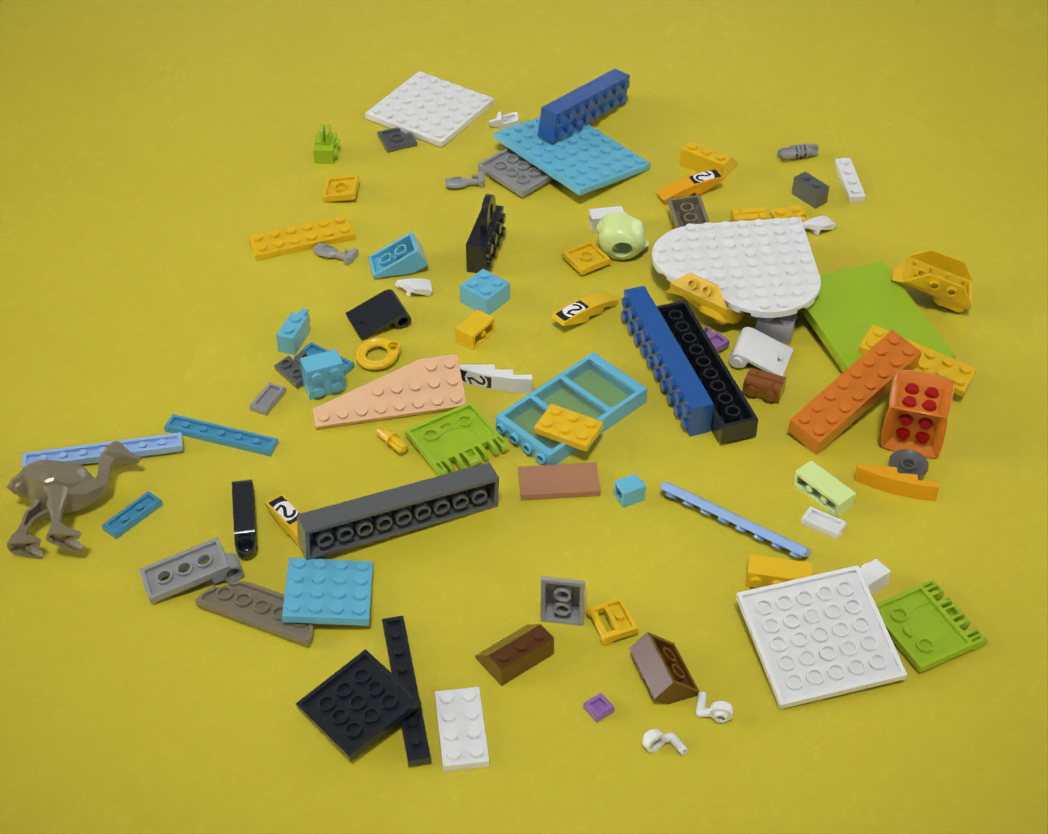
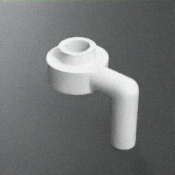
[696,692,733,723]
[642,729,688,756]

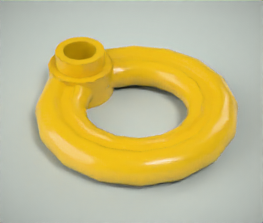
[355,337,401,371]

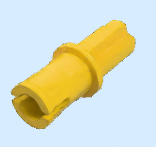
[376,426,408,453]

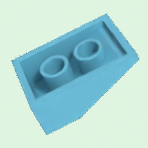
[368,232,428,279]

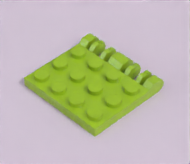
[405,402,509,476]
[876,580,988,673]

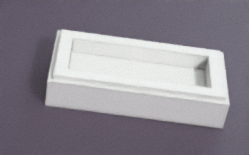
[801,506,847,540]

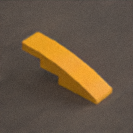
[854,464,939,501]

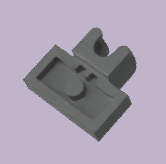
[274,351,307,389]

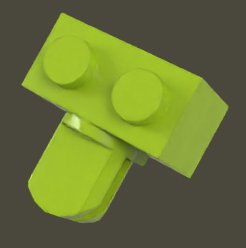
[313,124,340,164]

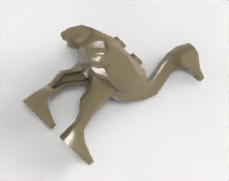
[6,441,140,559]

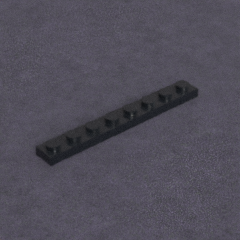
[382,616,431,767]

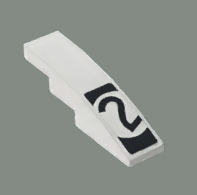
[459,364,532,393]

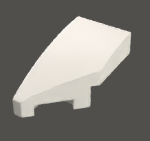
[489,112,520,128]
[803,215,836,235]
[395,278,432,297]

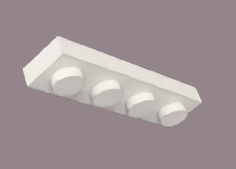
[834,158,866,203]

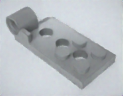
[139,537,243,604]

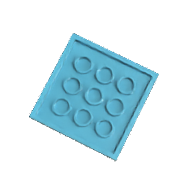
[282,558,373,626]

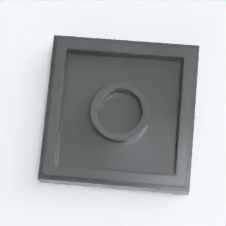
[377,127,417,153]

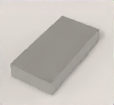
[250,382,286,416]

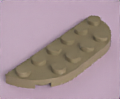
[195,581,314,647]

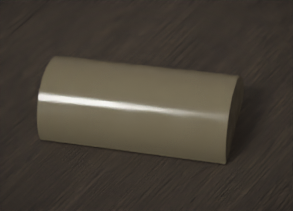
[667,195,710,228]

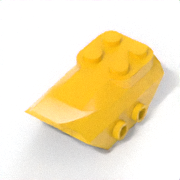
[892,249,973,312]
[665,273,747,325]

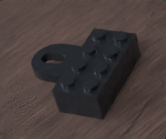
[466,194,506,273]

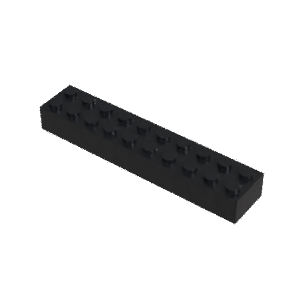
[657,300,758,444]

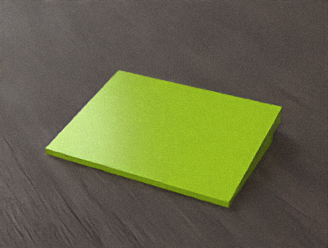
[800,261,956,372]

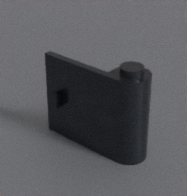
[346,289,411,341]

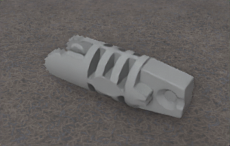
[777,143,818,160]

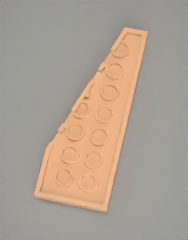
[313,354,466,429]

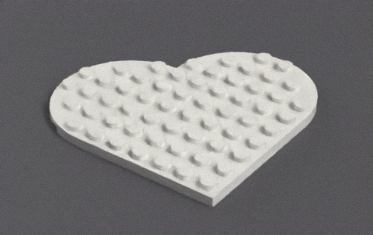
[652,217,821,318]

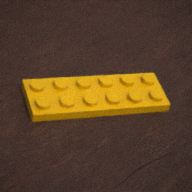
[248,215,356,261]
[858,324,977,397]

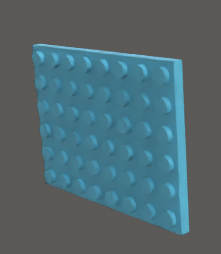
[494,117,651,196]

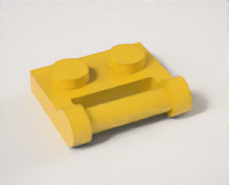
[586,597,638,646]

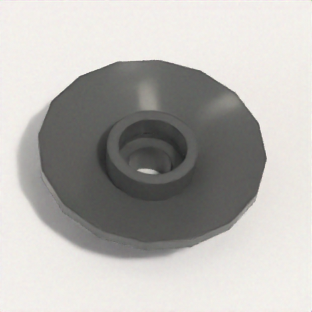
[889,449,929,478]

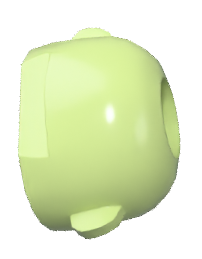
[596,212,649,260]

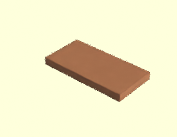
[518,462,601,500]

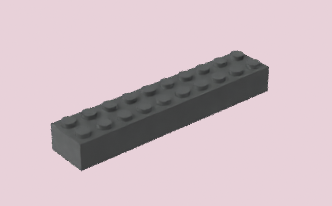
[297,462,499,560]

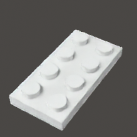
[435,687,489,772]

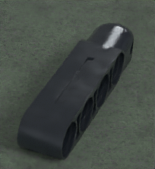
[232,479,257,559]

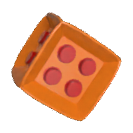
[881,370,954,458]

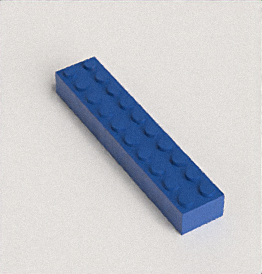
[621,286,714,437]

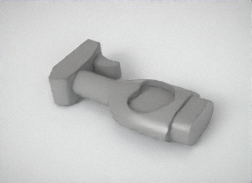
[445,171,485,189]
[313,243,359,266]

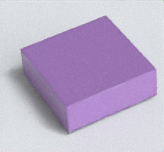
[583,693,615,723]

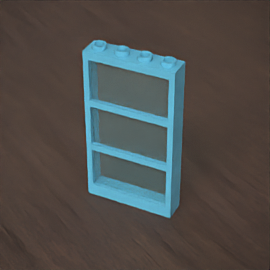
[496,352,647,465]

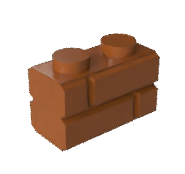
[742,368,786,403]

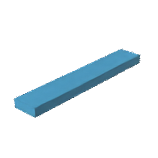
[164,414,279,457]

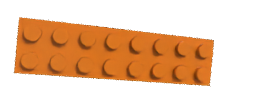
[788,330,922,455]

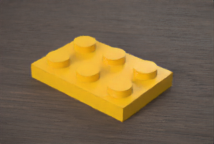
[534,403,604,452]

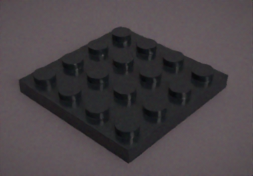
[296,649,422,761]

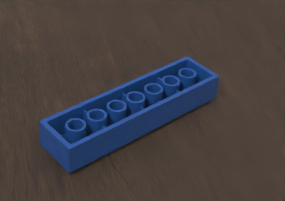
[537,69,630,143]

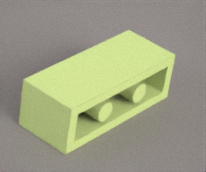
[793,460,856,518]

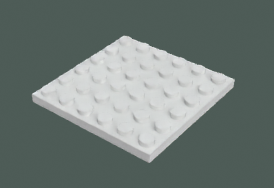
[365,71,494,147]
[736,565,907,709]

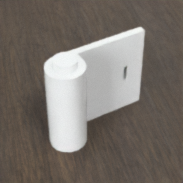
[729,327,794,376]

